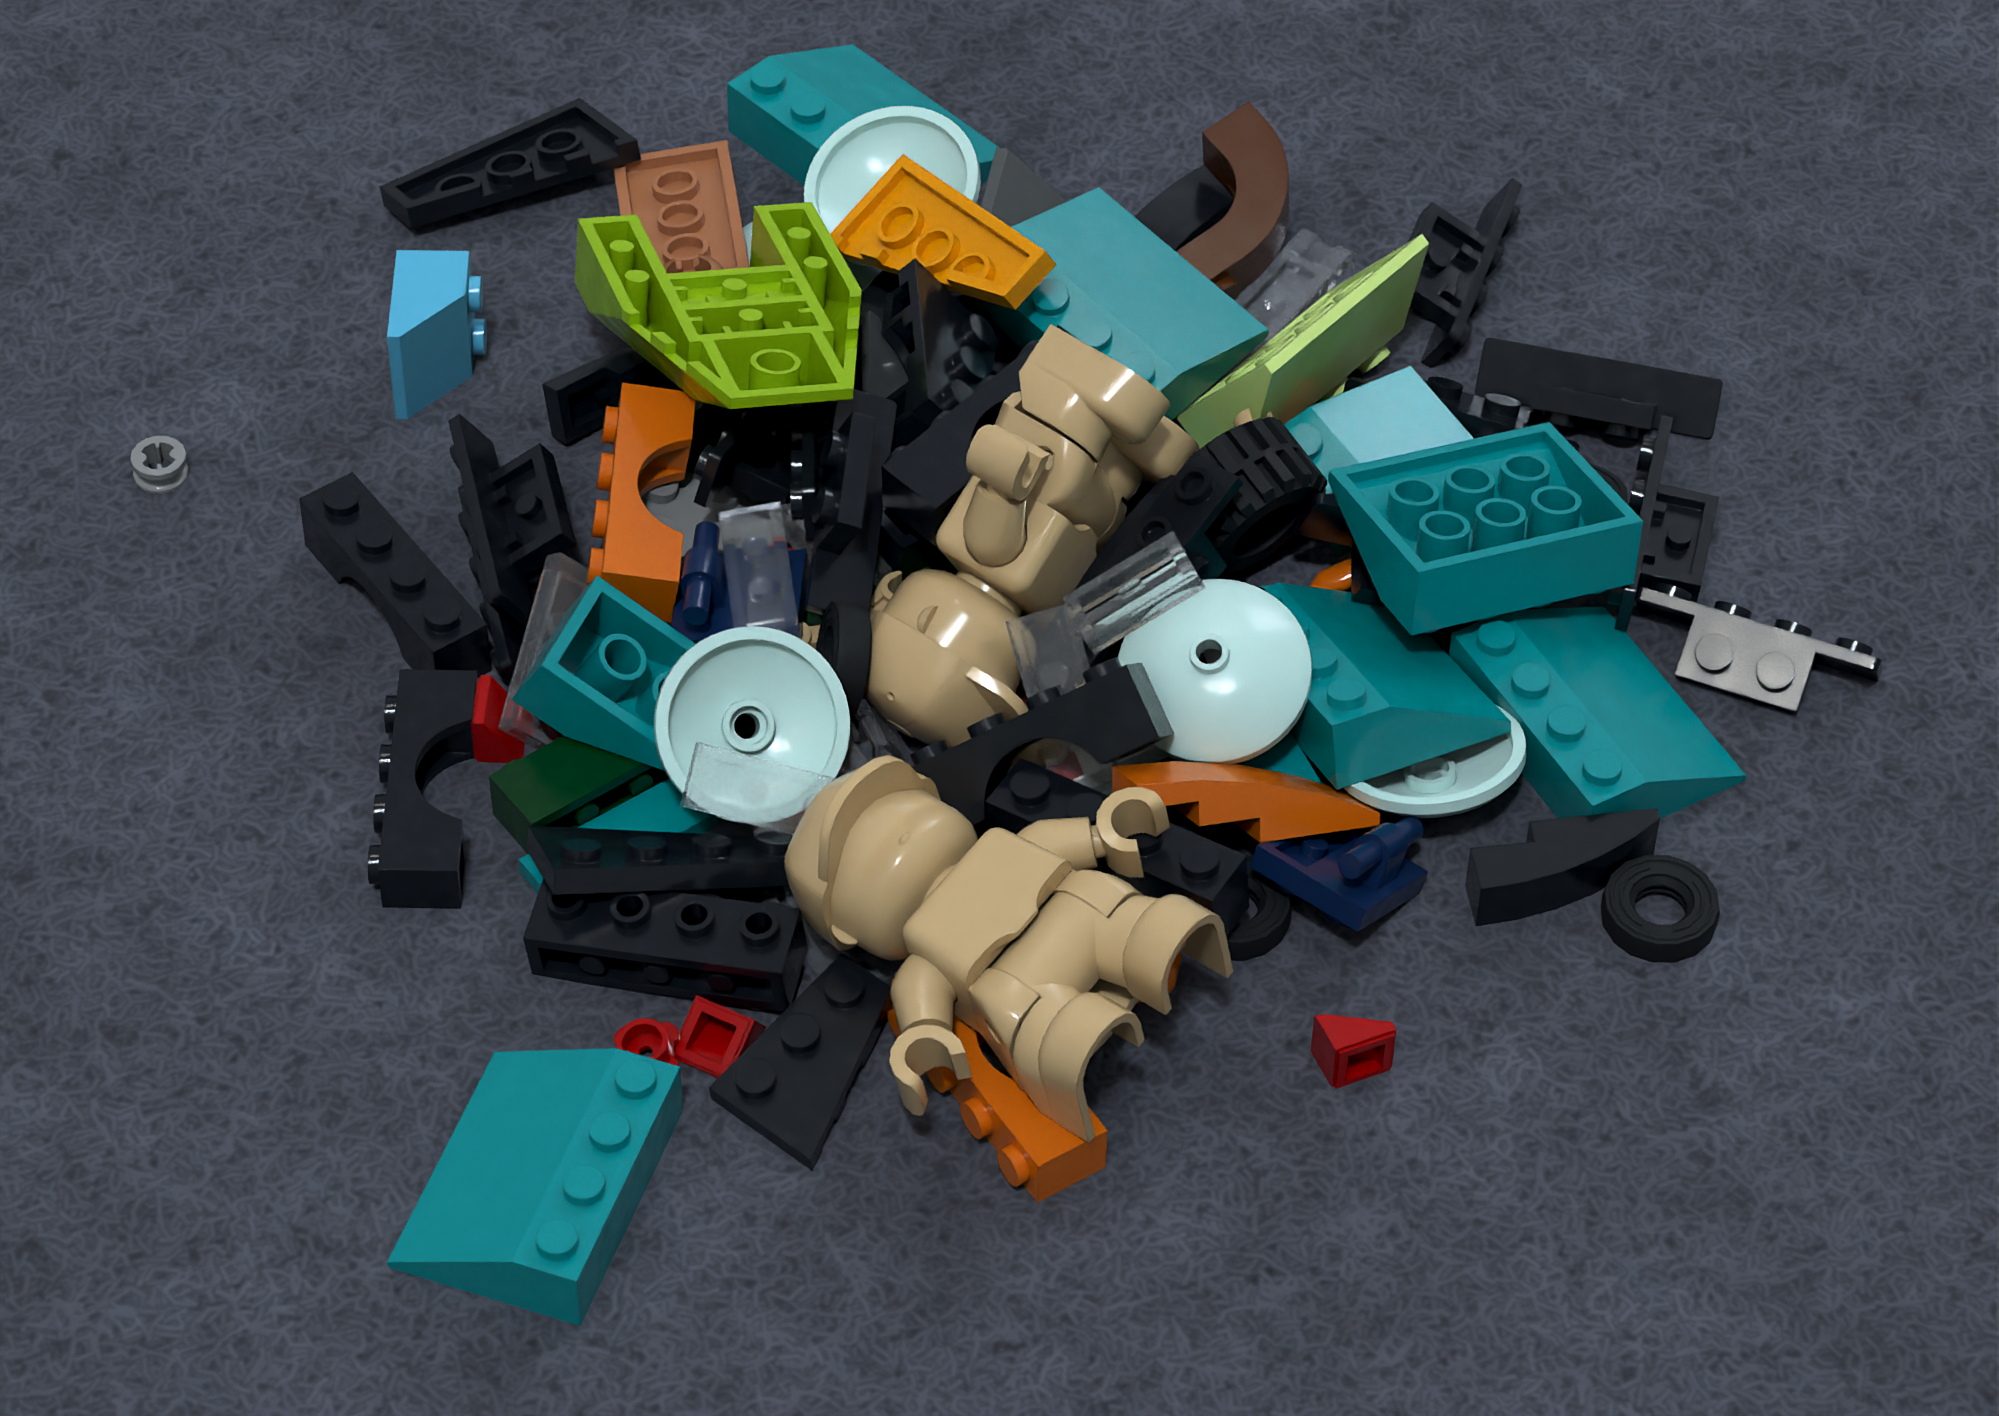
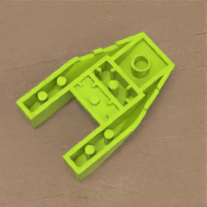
[575,202,862,409]

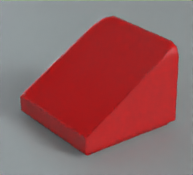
[471,675,529,763]
[674,995,766,1078]
[1311,1014,1396,1089]

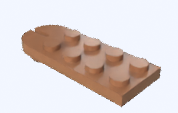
[614,140,749,273]

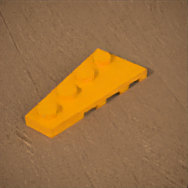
[830,154,1057,310]

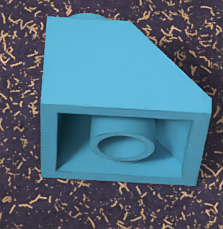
[387,250,487,419]

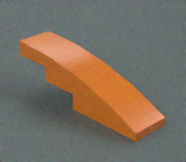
[1112,761,1380,843]

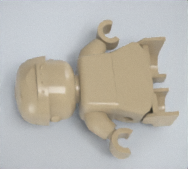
[863,324,1200,748]
[784,755,1233,1143]

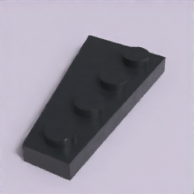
[379,98,641,228]

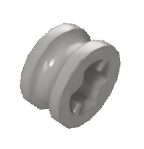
[130,436,189,493]

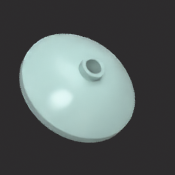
[804,106,981,267]
[1118,579,1312,764]
[654,626,850,824]
[1344,705,1526,818]

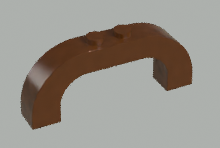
[966,101,1289,360]

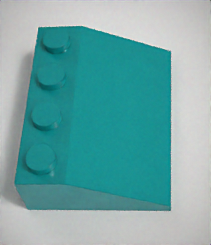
[727,44,1000,186]
[969,187,1269,421]
[1328,422,1643,635]
[1259,582,1511,790]
[1449,607,1746,819]
[387,1048,683,1326]

